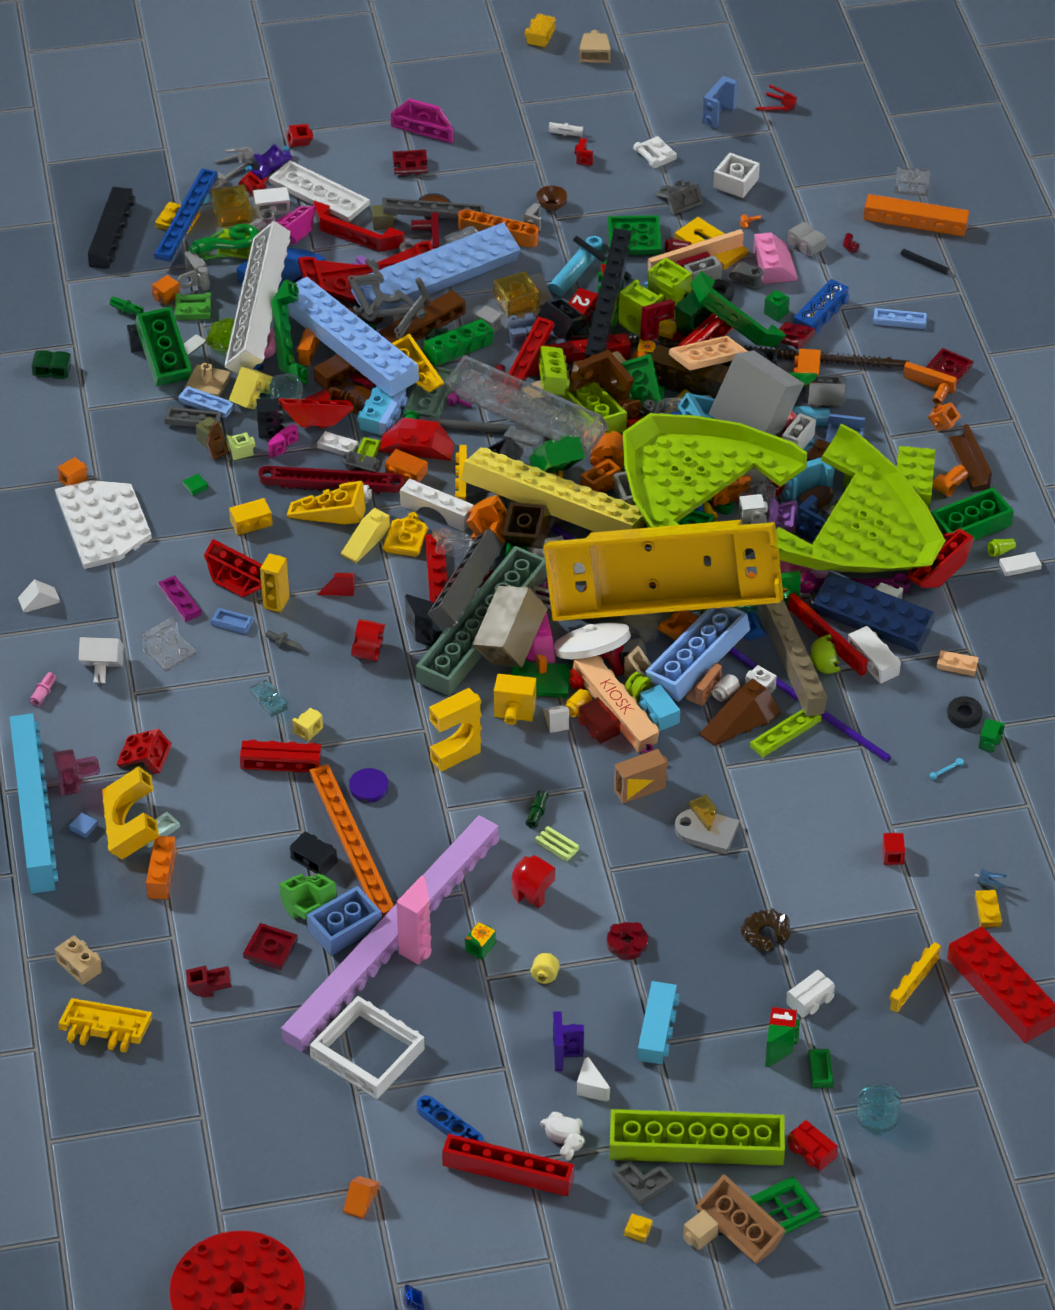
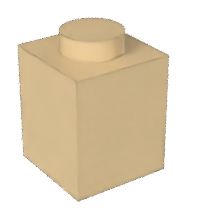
[683,1210,718,1251]

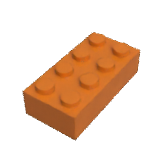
[297,327,320,366]

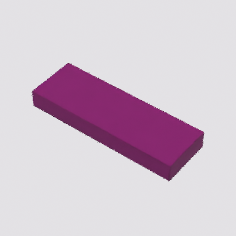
[158,575,202,622]

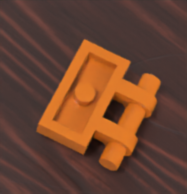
[711,475,751,506]

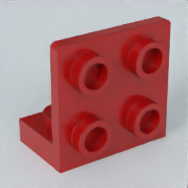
[116,728,172,774]

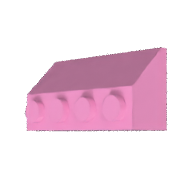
[397,875,432,965]

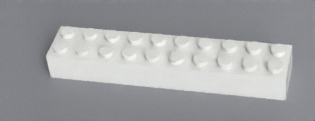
[224,221,291,375]

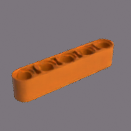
[458,209,539,248]

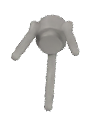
[215,146,254,179]

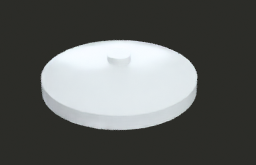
[554,622,631,659]

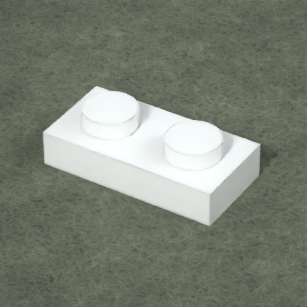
[317,431,358,456]

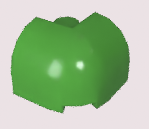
[279,873,337,920]

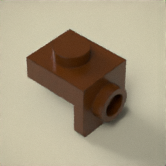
[617,399,641,419]

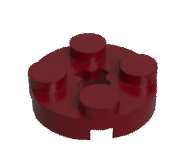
[607,922,648,960]

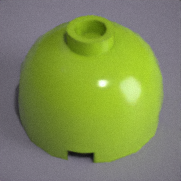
[809,634,841,674]

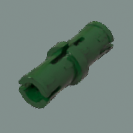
[525,790,549,828]

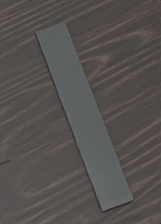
[382,198,485,219]

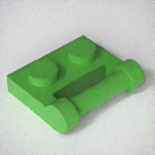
[175,292,211,320]

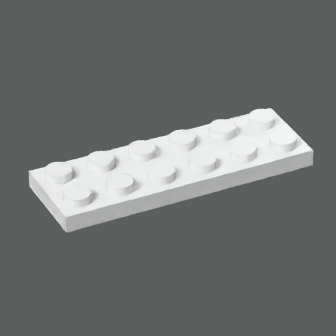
[269,161,370,223]

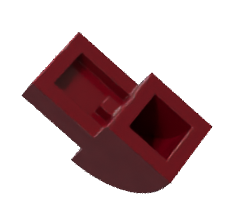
[186,966,232,997]

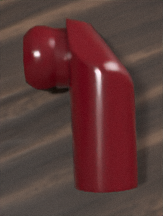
[843,233,859,253]

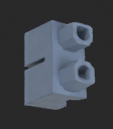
[508,313,536,348]

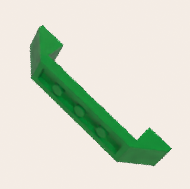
[691,271,786,348]
[271,280,308,385]

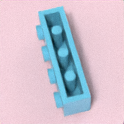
[357,386,406,435]
[637,981,680,1065]

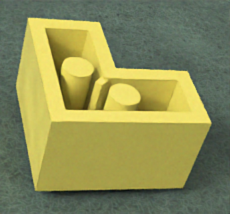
[229,366,275,409]

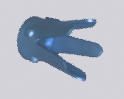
[975,869,1007,894]

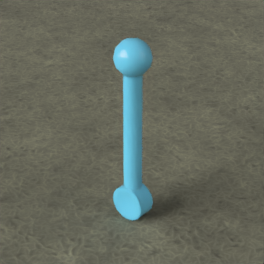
[929,758,964,780]

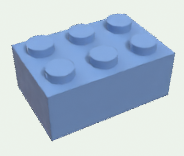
[307,886,382,956]

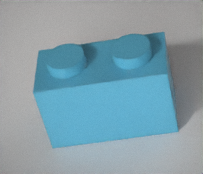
[639,684,680,731]

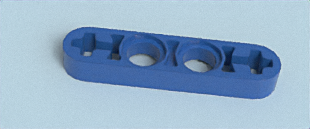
[416,1095,484,1142]

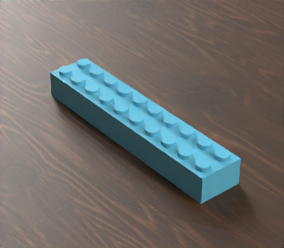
[9,713,59,894]

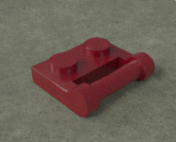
[779,322,816,349]

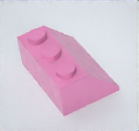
[754,233,798,284]

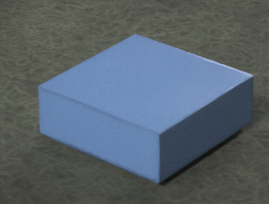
[69,812,98,838]

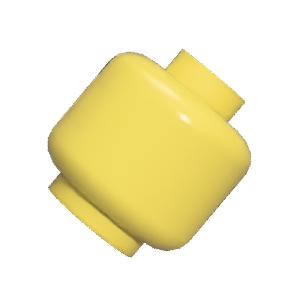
[531,953,560,984]

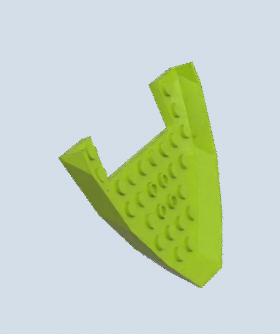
[623,413,807,528]
[776,423,945,573]

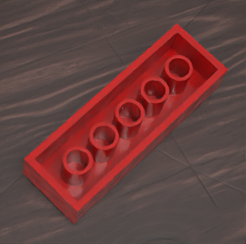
[947,926,1055,1043]

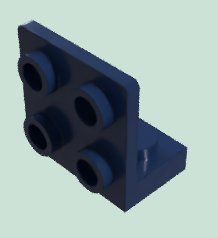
[796,495,827,542]

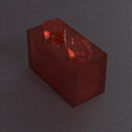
[578,697,621,744]

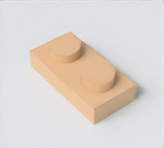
[937,650,979,676]

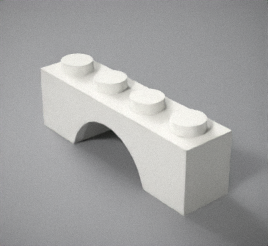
[400,479,474,532]

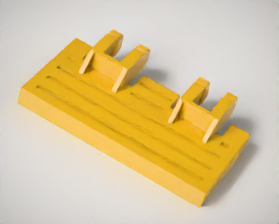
[58,998,152,1053]

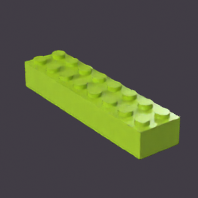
[609,1109,785,1166]

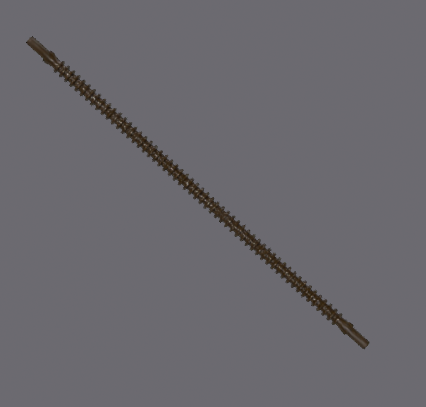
[572,333,909,368]

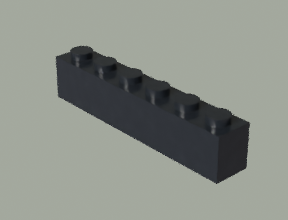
[88,187,136,269]

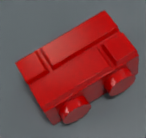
[788,1120,838,1171]

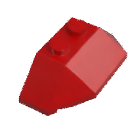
[279,398,353,428]
[379,418,454,461]
[908,529,974,588]
[204,539,263,598]

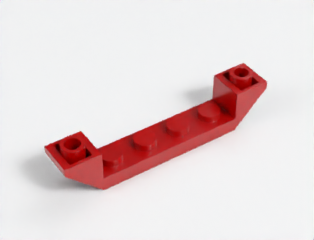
[313,200,405,252]

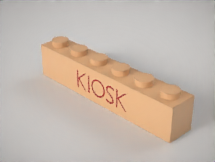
[573,656,659,753]

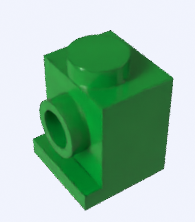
[979,719,1005,752]

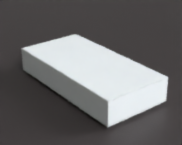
[999,552,1042,576]

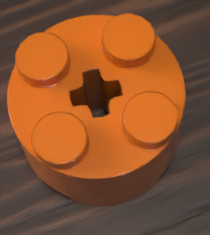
[590,431,624,469]

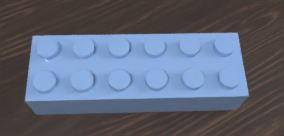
[645,607,750,702]

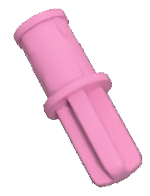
[29,672,57,707]

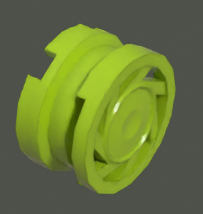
[625,672,652,703]

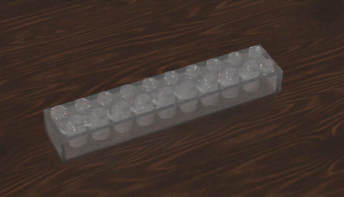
[444,355,609,456]

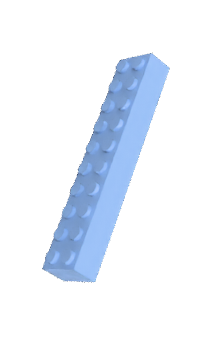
[351,222,521,310]
[287,277,419,397]

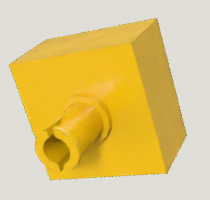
[494,674,536,725]

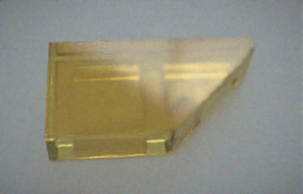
[689,795,717,831]

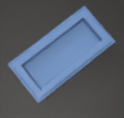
[211,607,254,635]

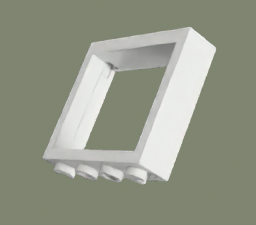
[310,996,425,1099]

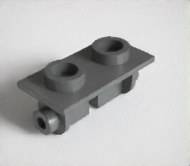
[640,400,661,417]
[340,451,381,472]

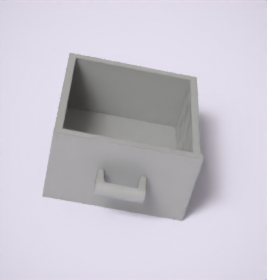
[709,351,804,437]

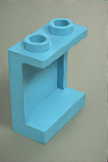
[783,457,834,501]

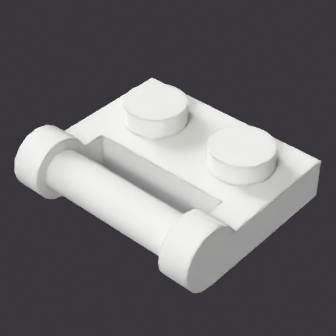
[633,136,677,168]

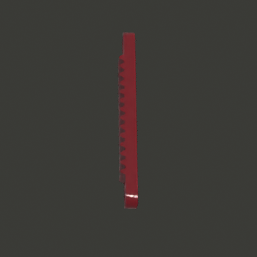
[258,466,405,495]

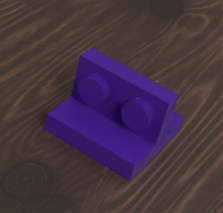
[553,1011,584,1071]

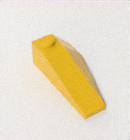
[392,333,444,393]
[287,481,366,525]

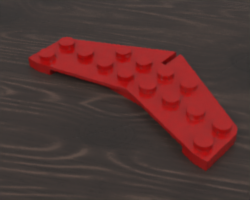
[297,240,433,304]

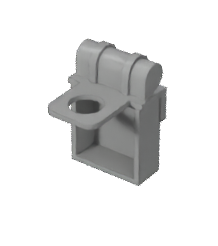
[178,251,210,291]

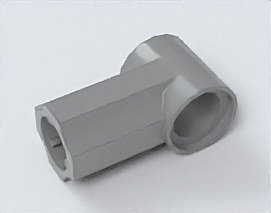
[249,209,276,233]

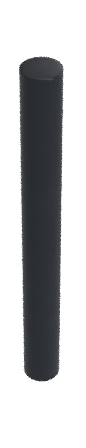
[573,235,632,281]

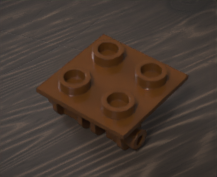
[327,380,372,415]

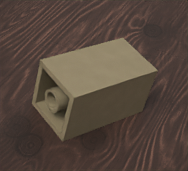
[472,585,547,668]

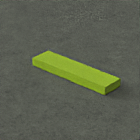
[750,709,822,758]

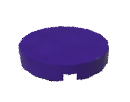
[349,768,389,802]

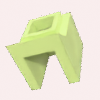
[226,432,256,461]

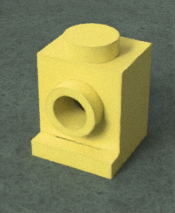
[292,708,323,742]

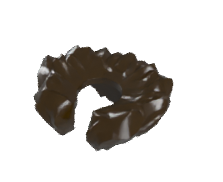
[740,908,791,953]

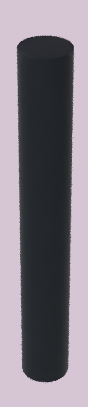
[901,249,949,274]

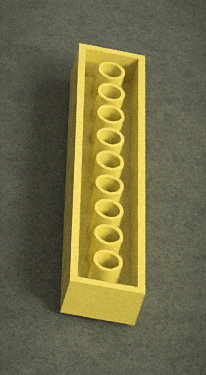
[462,447,645,532]

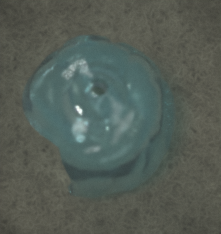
[270,373,304,399]

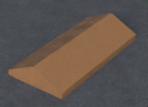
[695,1174,786,1264]

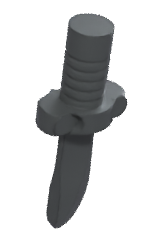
[266,630,303,651]

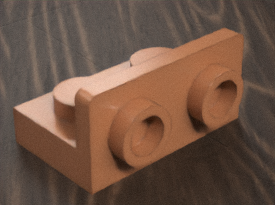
[686,663,722,706]

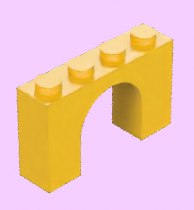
[429,688,482,772]
[102,767,159,860]

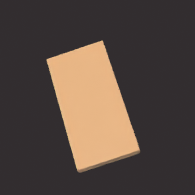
[669,336,748,370]

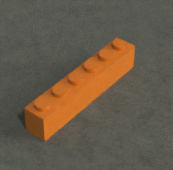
[863,194,970,237]

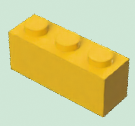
[260,553,290,613]

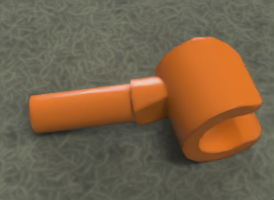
[739,214,762,228]

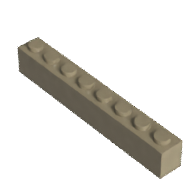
[759,600,827,716]

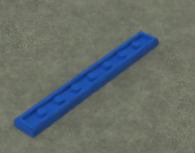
[154,168,218,262]

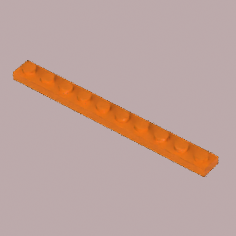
[309,764,394,918]

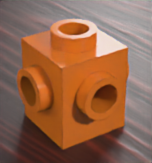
[928,402,961,431]

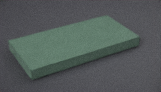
[403,365,459,419]

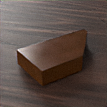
[205,421,229,460]

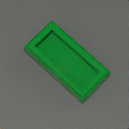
[808,1049,833,1088]

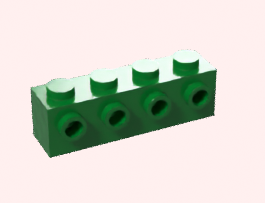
[423,319,494,367]

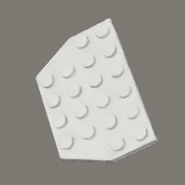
[55,480,152,569]

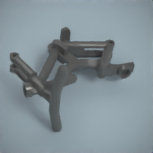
[348,258,430,339]

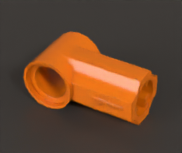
[932,465,968,497]

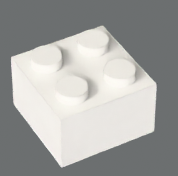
[713,153,760,198]

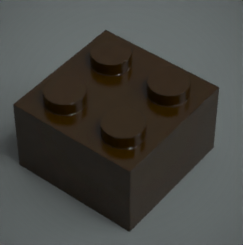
[502,502,551,549]

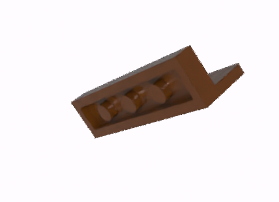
[948,424,992,492]

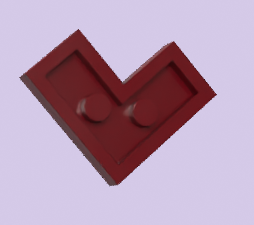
[640,299,675,341]

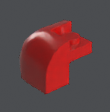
[511,855,555,908]

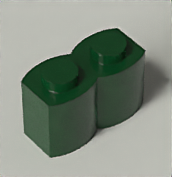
[32,350,71,379]

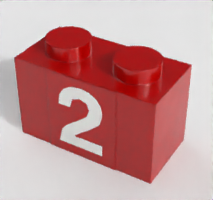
[568,288,598,328]

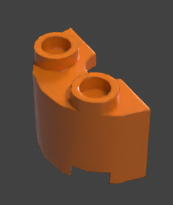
[658,610,699,641]

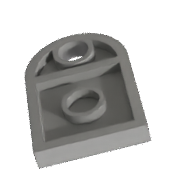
[675,809,740,854]

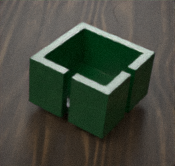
[675,291,713,337]

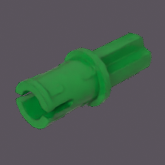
[109,296,144,316]

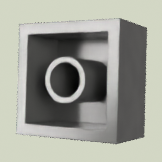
[805,376,846,408]

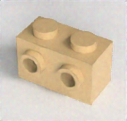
[55,935,102,985]

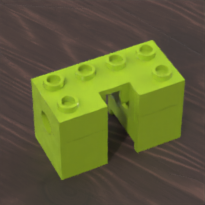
[618,257,692,337]

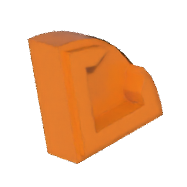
[535,654,547,674]

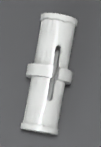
[548,122,583,137]

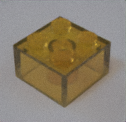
[211,185,252,227]
[493,271,540,318]

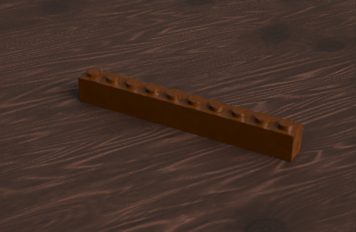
[314,290,466,392]

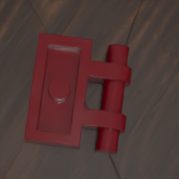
[393,149,428,176]

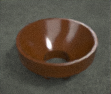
[536,185,567,211]
[800,485,834,512]

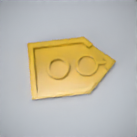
[383,511,428,557]

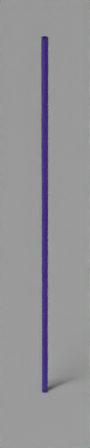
[551,524,891,762]

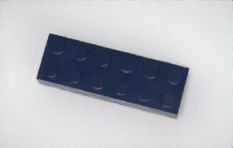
[813,571,935,653]

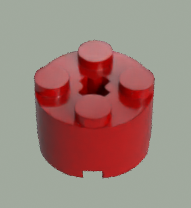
[351,619,385,662]

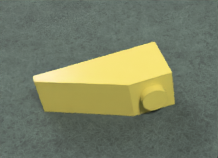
[341,508,390,563]

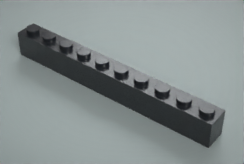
[585,228,632,359]

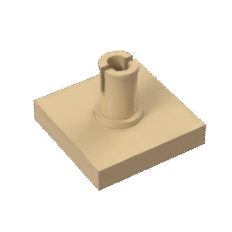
[184,363,231,397]

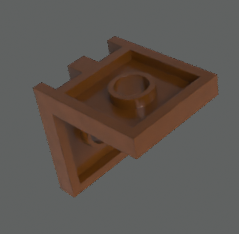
[568,350,634,402]

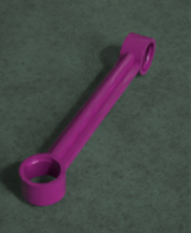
[800,572,911,594]

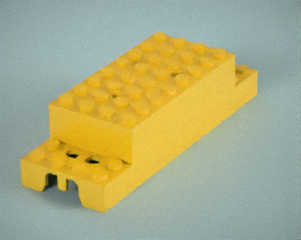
[543,520,784,621]

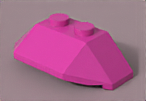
[391,99,453,143]
[275,206,315,244]
[526,612,555,664]

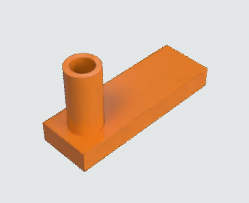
[904,362,957,405]

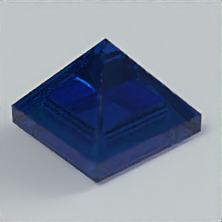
[403,1284,424,1310]

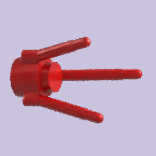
[755,84,797,112]

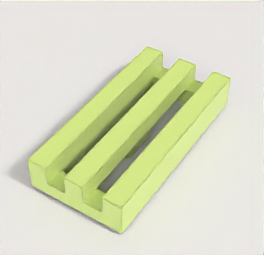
[535,826,579,862]

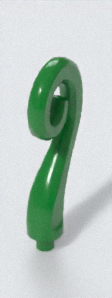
[189,224,259,254]

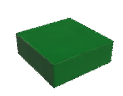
[183,473,208,496]

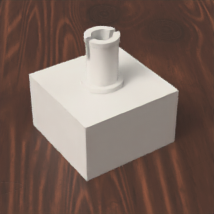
[78,637,124,684]

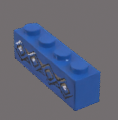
[793,279,850,333]

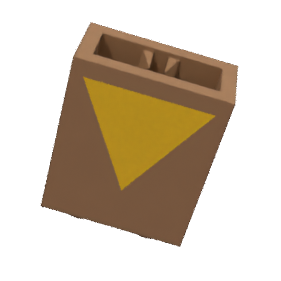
[614,749,668,804]

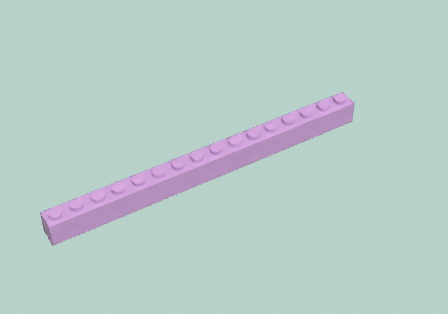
[281,815,500,1052]

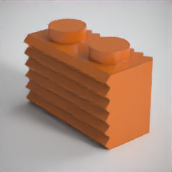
[385,449,428,483]

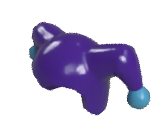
[245,144,292,180]

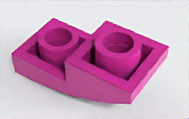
[268,424,299,459]

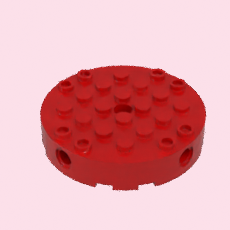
[169,1230,306,1310]

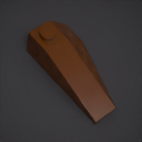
[699,679,781,746]

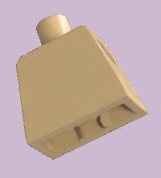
[579,30,611,63]

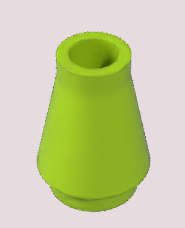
[987,538,1016,557]

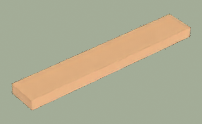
[648,229,744,270]

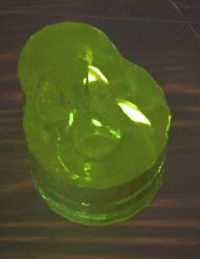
[206,318,235,351]

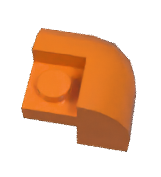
[466,495,508,544]

